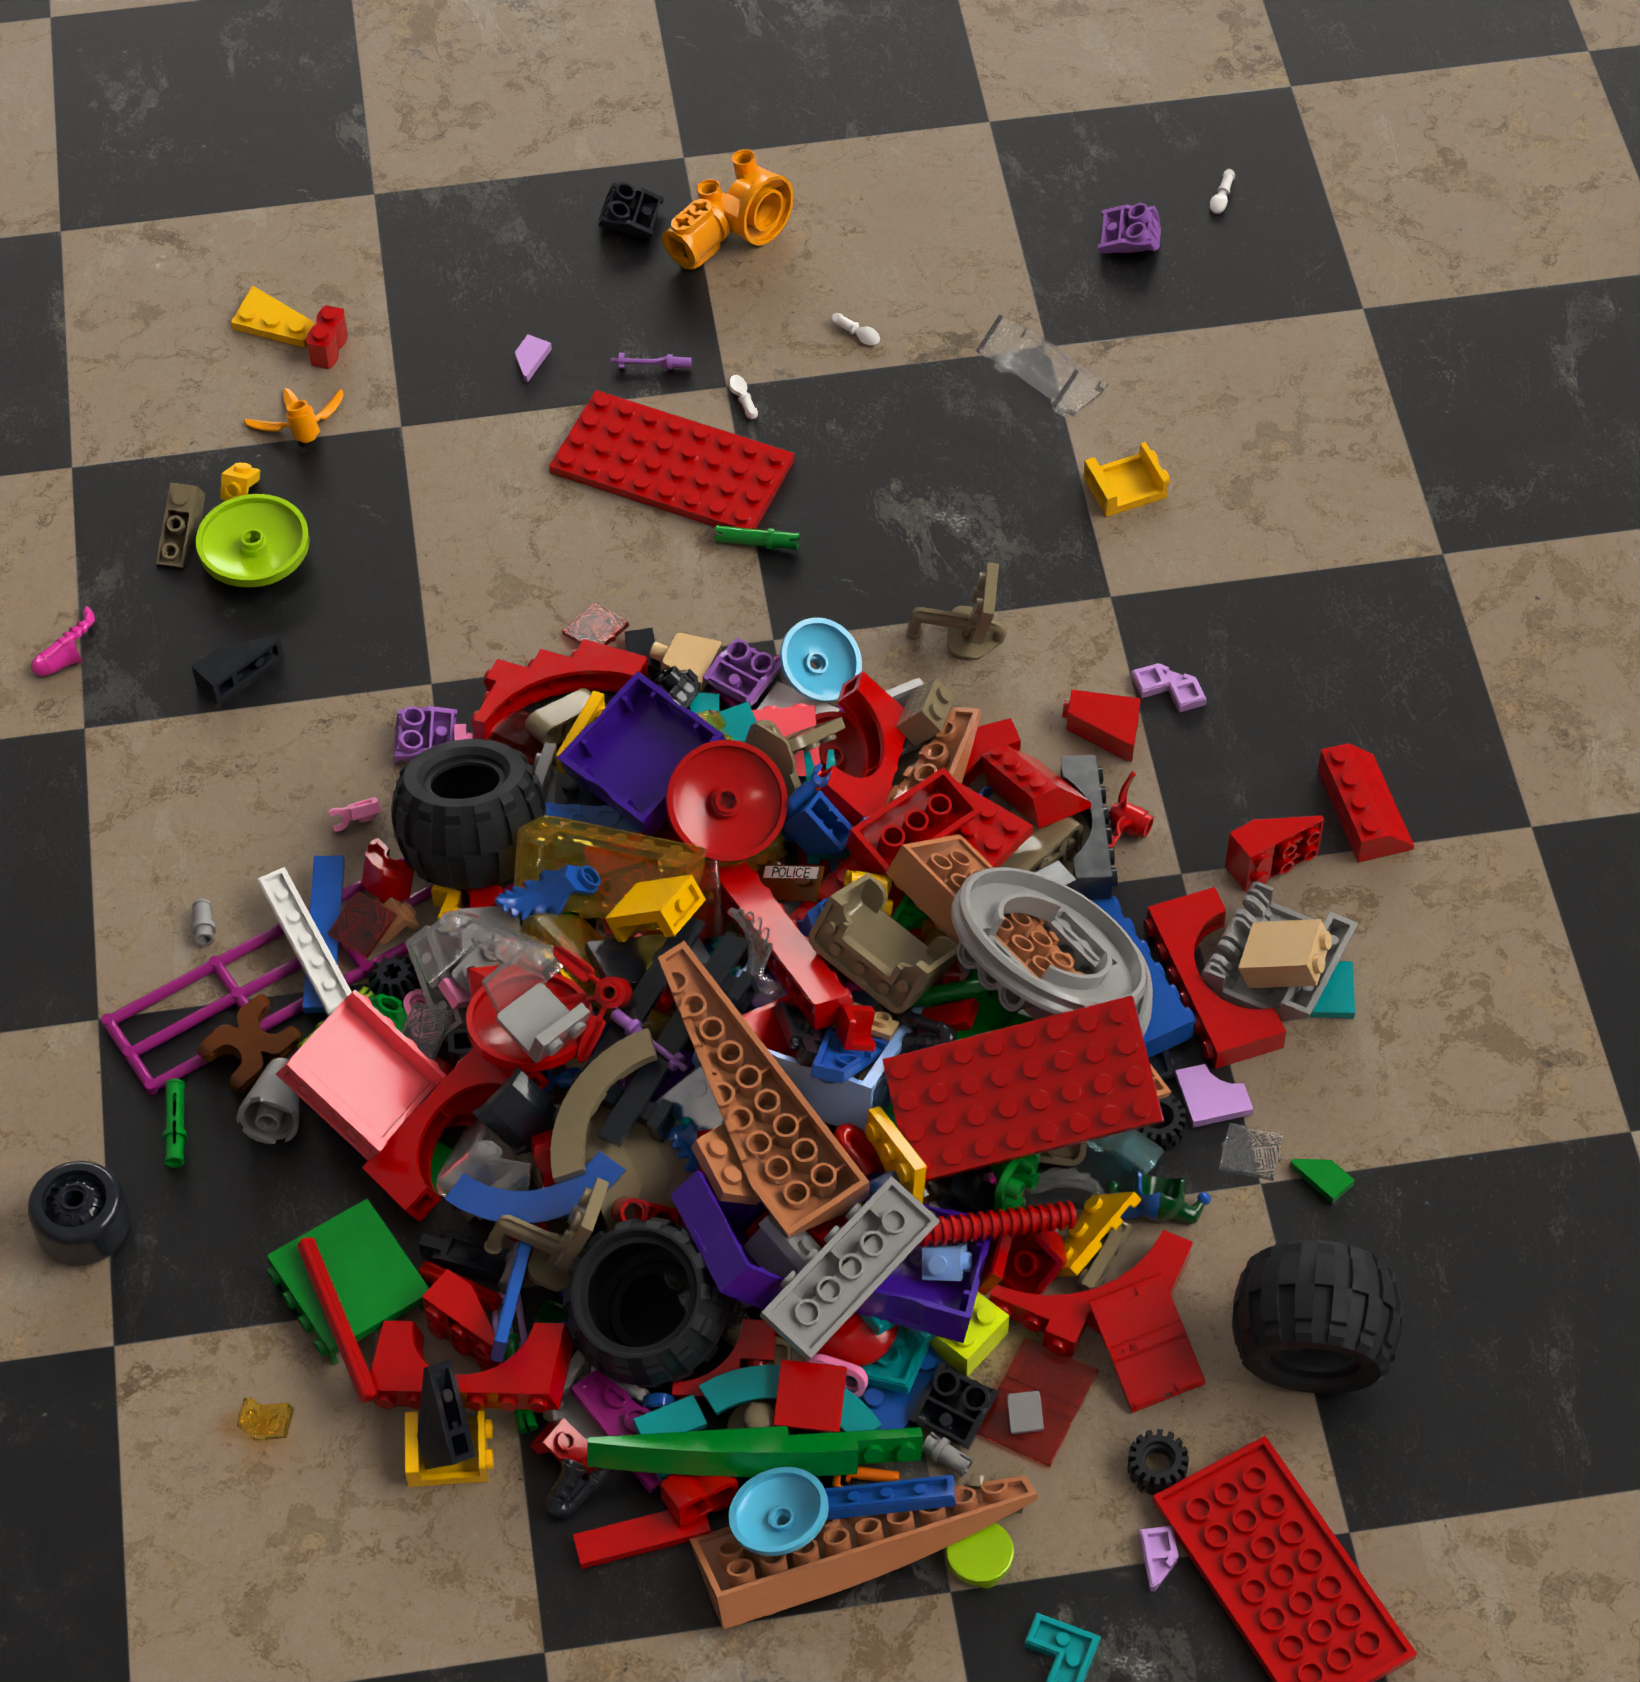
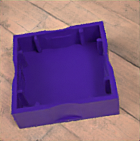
[557,671,726,837]
[670,1170,785,1310]
[855,1195,991,1343]

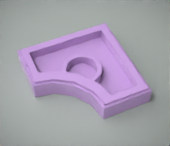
[1175,1064,1253,1128]

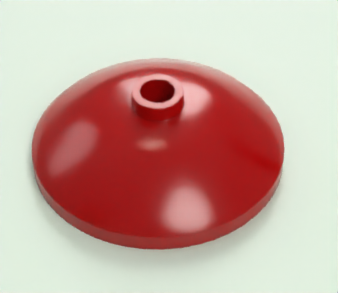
[815,711,864,778]
[816,1313,899,1367]

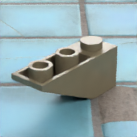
[156,482,206,568]

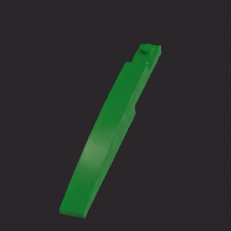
[587,1426,923,1477]

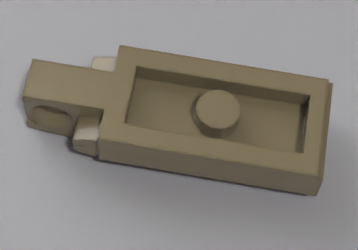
[1078,1222,1132,1292]

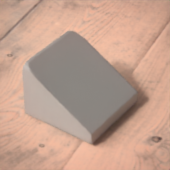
[1007,1391,1044,1434]

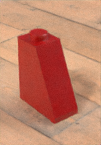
[1062,689,1141,762]

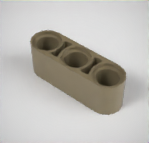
[524,688,607,746]

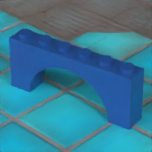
[1090,896,1196,1058]

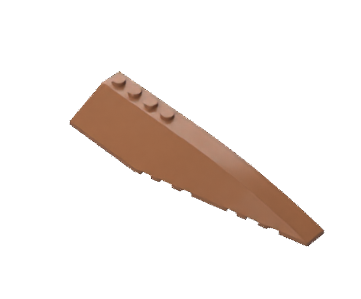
[886,834,1171,1099]

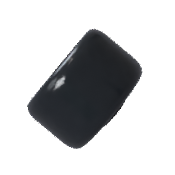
[28,1161,130,1266]

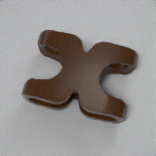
[197,994,303,1094]

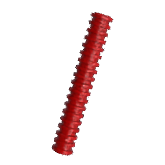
[915,1200,1077,1249]

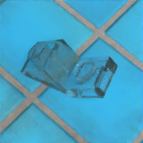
[1087,1130,1164,1174]

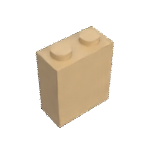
[1238,919,1332,988]

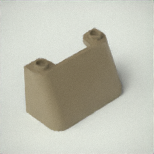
[1000,807,1083,873]
[809,873,958,1013]

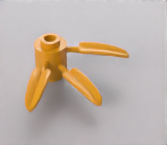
[244,388,344,443]

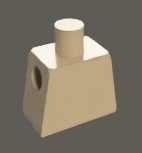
[649,633,722,693]

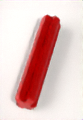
[418,1261,502,1312]

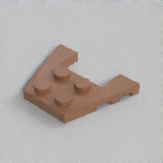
[691,1123,761,1205]

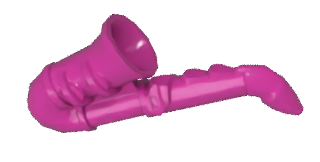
[31,606,95,676]

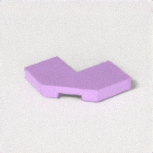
[1131,663,1207,712]

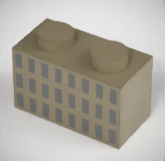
[896,678,955,747]

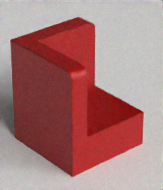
[836,1004,876,1052]

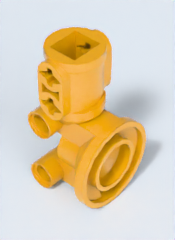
[662,149,794,270]

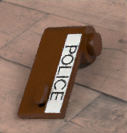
[758,860,825,905]

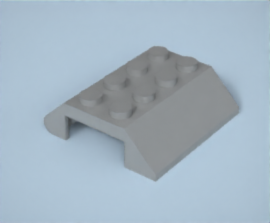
[1201,882,1358,1022]

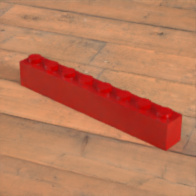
[711,861,853,1030]

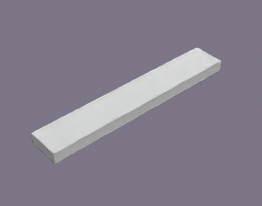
[257,867,352,1016]

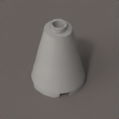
[236,1058,300,1144]

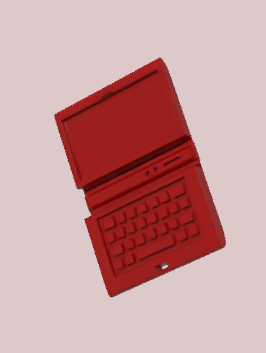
[1087,1273,1205,1413]

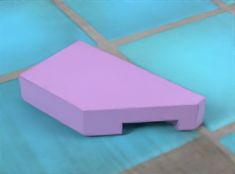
[515,334,552,383]
[1139,1526,1179,1592]

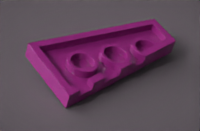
[570,1370,665,1494]

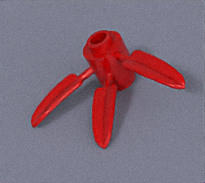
[1108,771,1154,847]
[552,946,632,1063]

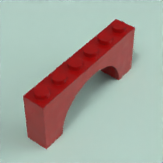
[814,671,905,827]
[1143,887,1286,1069]
[362,1048,550,1222]
[370,1321,574,1412]

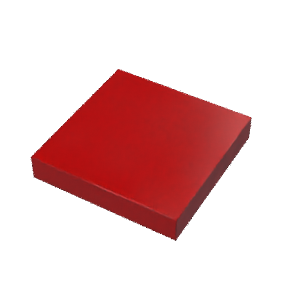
[773,1359,847,1433]

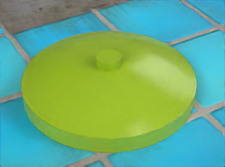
[196,494,310,587]

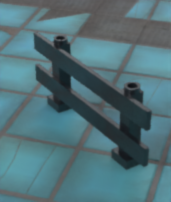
[554,917,758,1148]

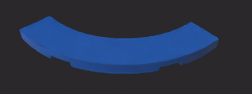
[445,1151,626,1224]

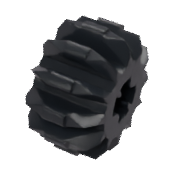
[368,953,420,1003]

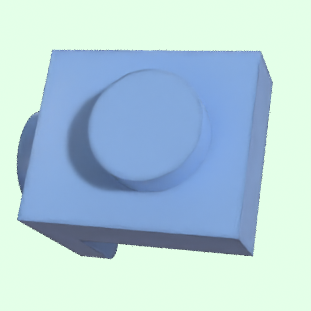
[922,1243,972,1281]

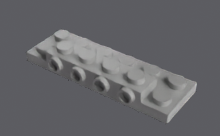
[759,1176,940,1362]

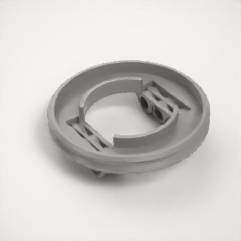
[951,867,1148,1014]

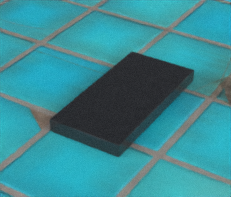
[584,934,710,993]

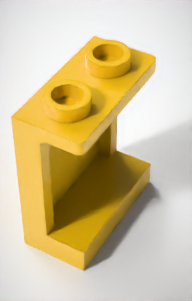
[1083,442,1170,517]
[605,874,706,942]
[405,1410,494,1487]

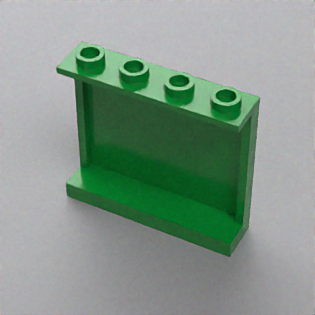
[266,1199,429,1365]

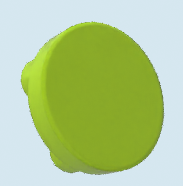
[946,1523,1014,1589]

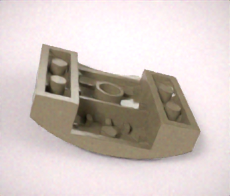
[585,1108,695,1232]

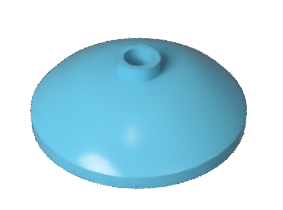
[780,618,862,702]
[729,1467,829,1556]

